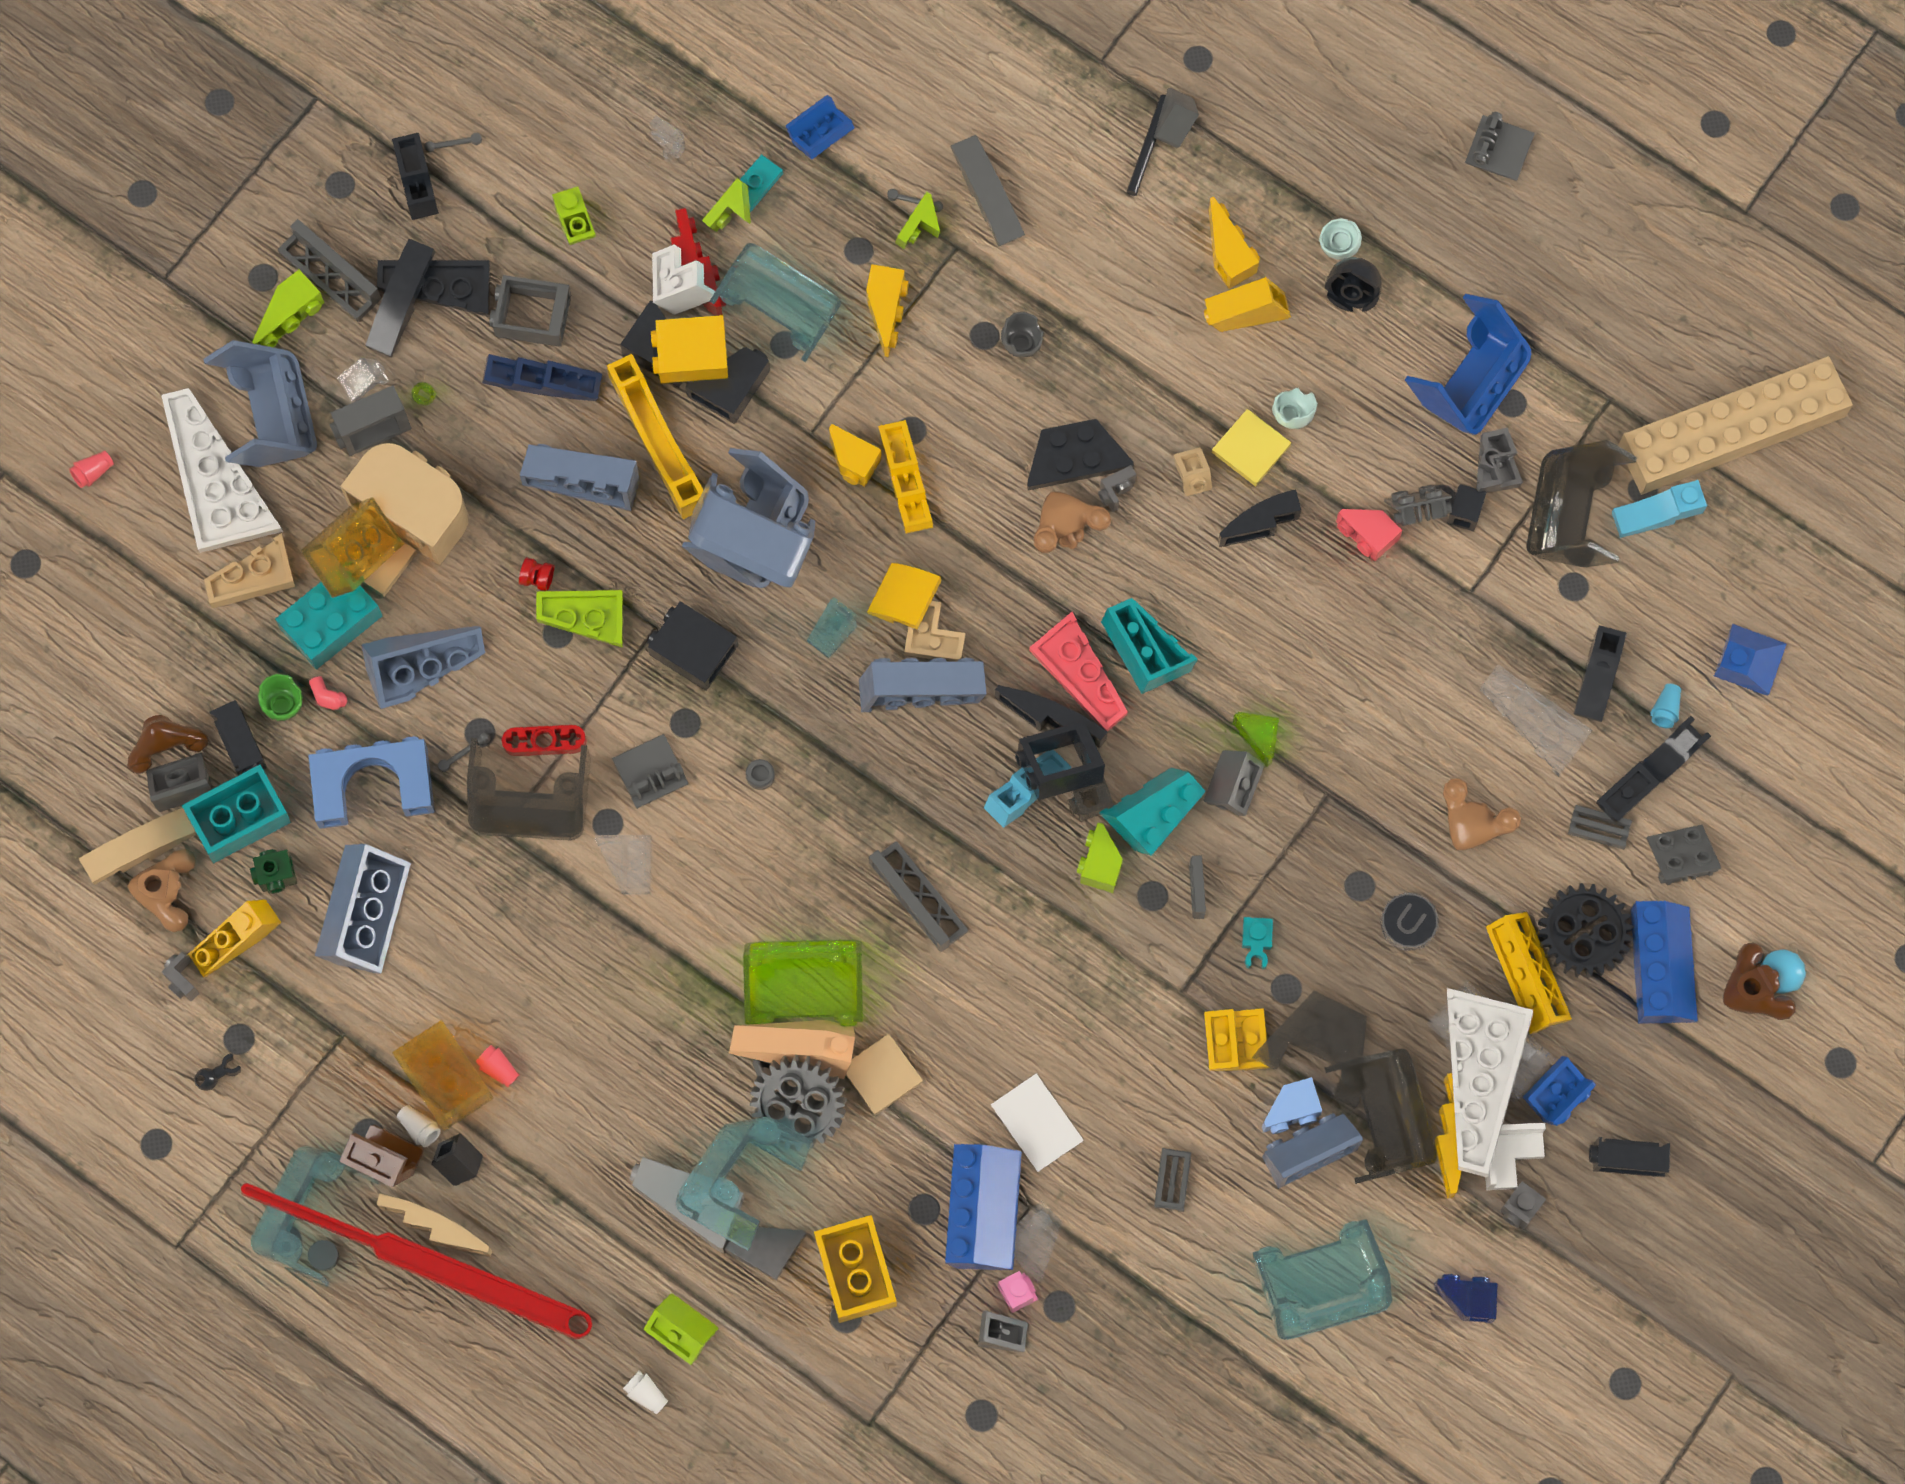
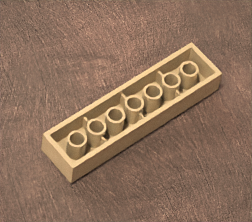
[1618,356,1853,495]

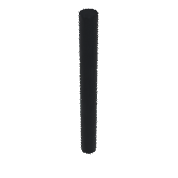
[1126,95,1166,196]

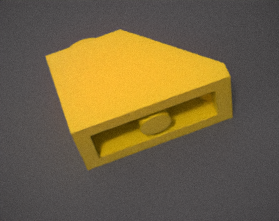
[829,424,882,487]

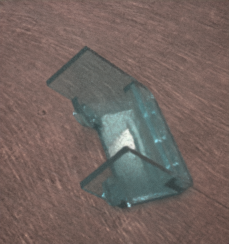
[709,243,841,362]
[675,1117,813,1251]
[251,1146,380,1287]

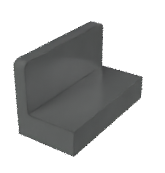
[1204,750,1265,816]

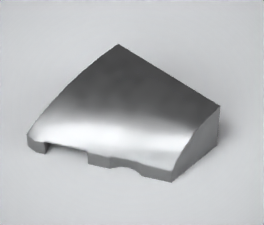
[1476,428,1523,492]
[725,1226,806,1281]

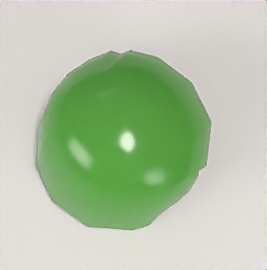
[258,674,302,721]

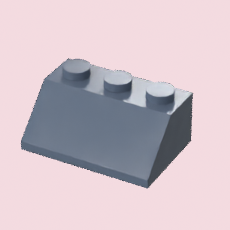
[1262,1113,1363,1189]

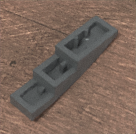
[950,135,1025,247]

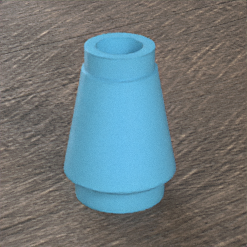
[1650,684,1681,728]

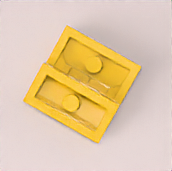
[867,563,942,629]
[1204,1008,1270,1071]

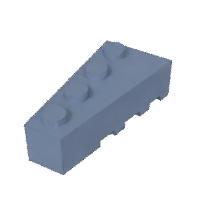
[520,444,640,511]
[859,658,986,712]

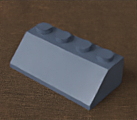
[315,844,411,974]

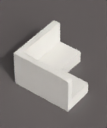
[652,245,717,315]
[1485,1123,1546,1190]

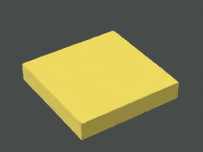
[1211,409,1291,487]

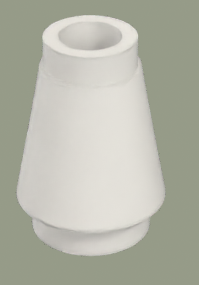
[397,1105,440,1147]
[623,1371,668,1415]

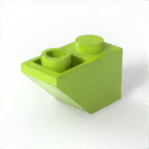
[552,186,596,245]
[1077,822,1123,893]

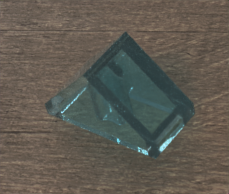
[807,597,857,658]

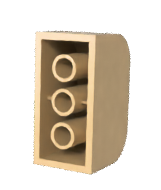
[340,443,468,566]

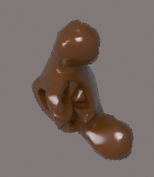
[127,715,208,774]
[1723,942,1796,1020]

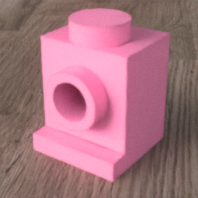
[998,1271,1038,1314]

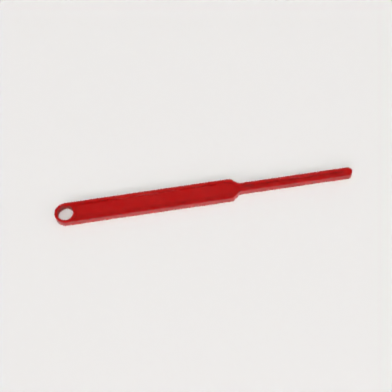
[241,1183,592,1339]

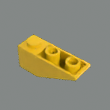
[1208,196,1260,289]
[866,264,909,357]
[188,899,281,977]

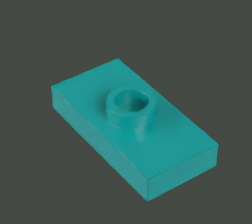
[740,154,783,212]

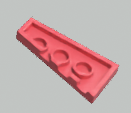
[1029,612,1128,732]

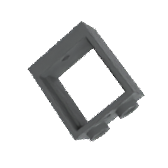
[489,275,572,347]
[329,385,412,456]

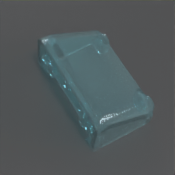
[1253,1219,1392,1340]

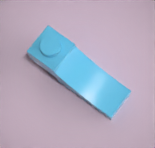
[1612,480,1707,538]
[984,750,1072,828]

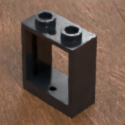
[1015,721,1105,801]

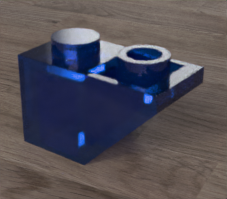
[1434,1274,1498,1323]

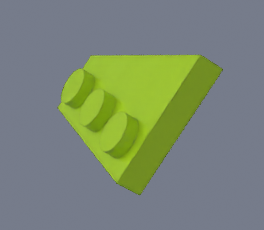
[536,590,623,648]

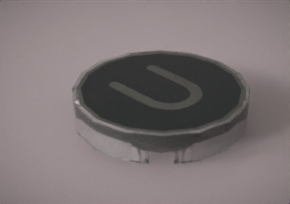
[1380,892,1439,951]

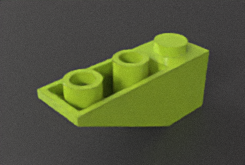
[252,269,324,348]

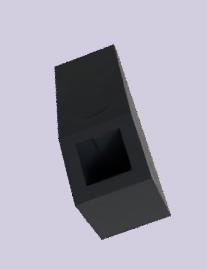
[1574,625,1627,722]

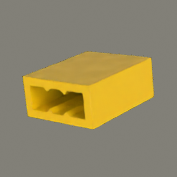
[651,315,728,383]

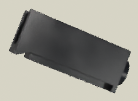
[209,700,267,776]
[1589,1137,1670,1177]

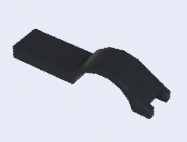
[1596,716,1711,824]

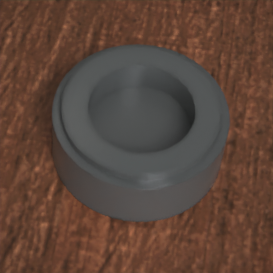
[746,759,775,790]
[308,1240,339,1271]

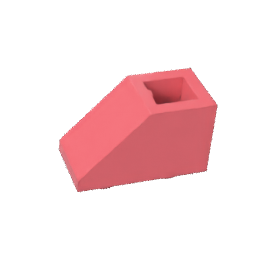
[1336,509,1403,561]

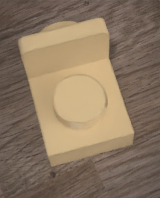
[1174,447,1212,496]

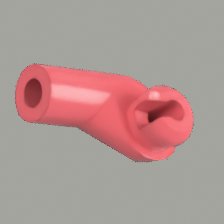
[309,676,347,710]

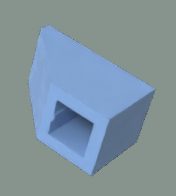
[1262,1077,1322,1134]

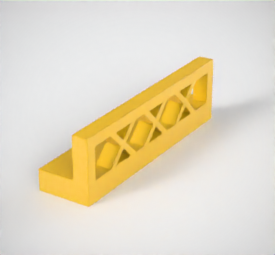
[1486,912,1572,1034]

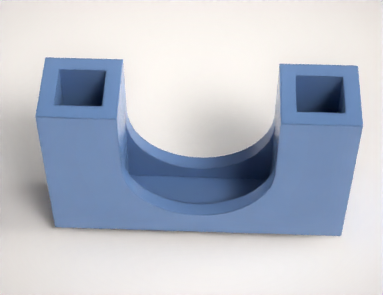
[308,737,435,829]

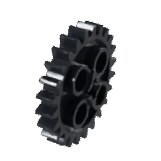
[1537,883,1634,978]

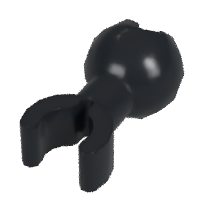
[194,1053,241,1091]

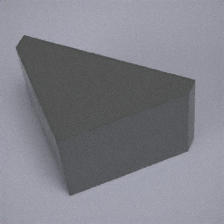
[1154,87,1199,148]
[978,1311,1028,1352]

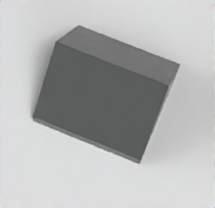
[146,752,213,812]

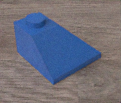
[1714,624,1786,696]

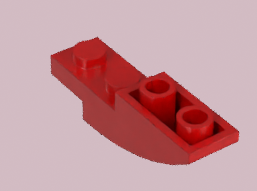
[670,208,727,316]

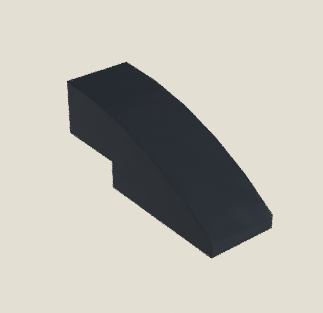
[392,132,439,220]
[1218,489,1301,548]

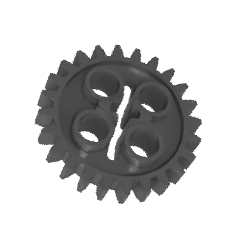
[750,1055,847,1149]

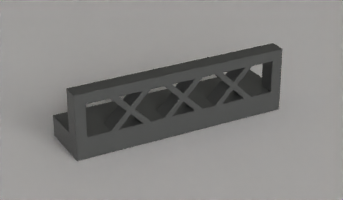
[277,219,381,322]
[869,841,968,953]

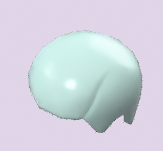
[1319,218,1362,260]
[1272,388,1318,429]

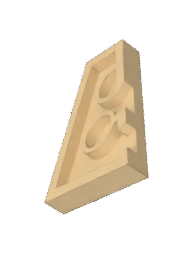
[204,533,295,609]

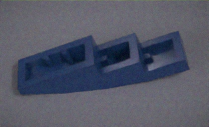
[482,354,602,401]

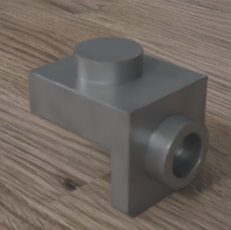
[162,951,200,1001]

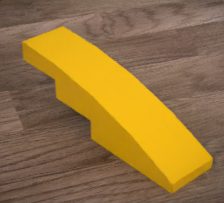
[878,420,933,534]
[1434,1073,1461,1199]

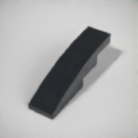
[365,239,435,358]
[995,685,1108,748]

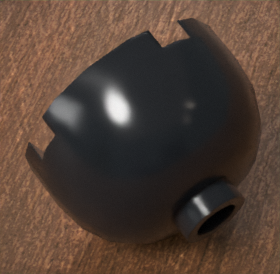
[1325,257,1382,312]

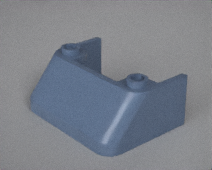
[203,340,317,467]
[682,448,809,588]
[688,473,816,587]

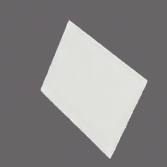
[991,1073,1084,1172]

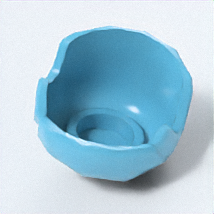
[1761,949,1806,994]

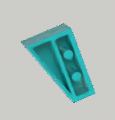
[1101,598,1198,694]
[1099,767,1206,856]

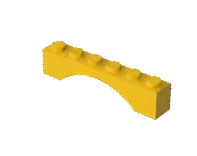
[606,354,703,519]

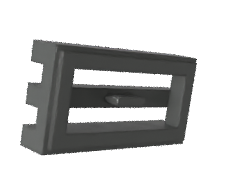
[1568,805,1632,850]
[1189,855,1206,919]
[1154,1148,1192,1212]

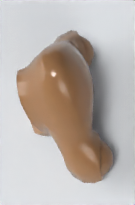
[1033,492,1111,553]
[1443,778,1521,850]
[127,849,196,932]

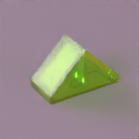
[1232,712,1279,767]

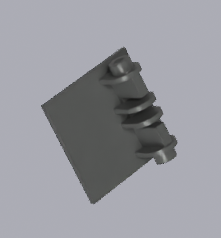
[1465,112,1535,181]
[1384,485,1452,526]
[612,734,689,809]
[1647,825,1721,886]

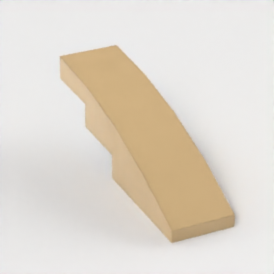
[79,808,196,885]
[377,1193,492,1257]

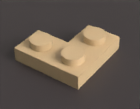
[904,601,965,662]

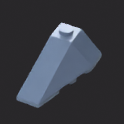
[362,626,485,709]

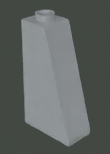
[630,1157,745,1253]

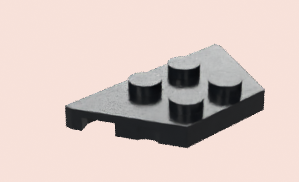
[1027,419,1134,491]

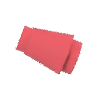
[69,450,114,488]
[475,1045,520,1088]

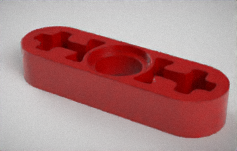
[502,725,587,756]

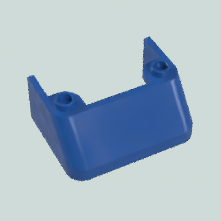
[1405,293,1531,435]

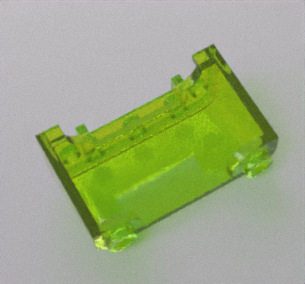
[743,940,863,1026]

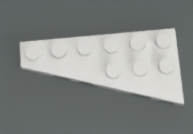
[161,388,283,553]
[1447,988,1533,1177]

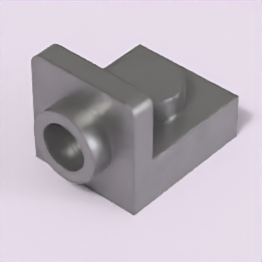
[1098,465,1136,512]
[1500,1181,1546,1229]

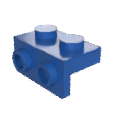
[786,95,855,160]
[1523,1056,1596,1126]

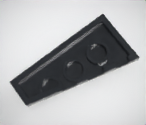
[377,260,491,317]

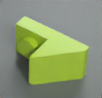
[702,178,751,232]
[895,191,940,249]

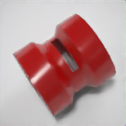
[519,557,555,591]

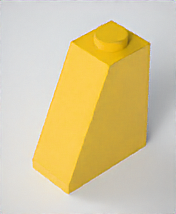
[1204,277,1291,332]

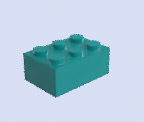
[275,565,383,670]
[182,765,291,864]

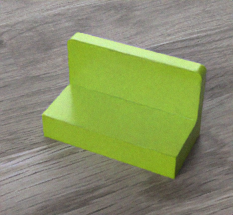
[643,1293,718,1365]

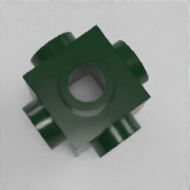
[250,849,298,894]

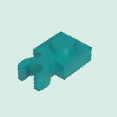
[1242,917,1273,969]

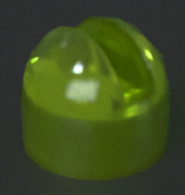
[412,382,436,406]

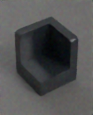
[1447,484,1487,532]
[431,1133,483,1186]

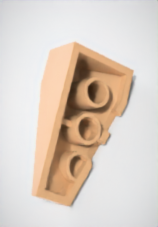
[729,1020,855,1079]

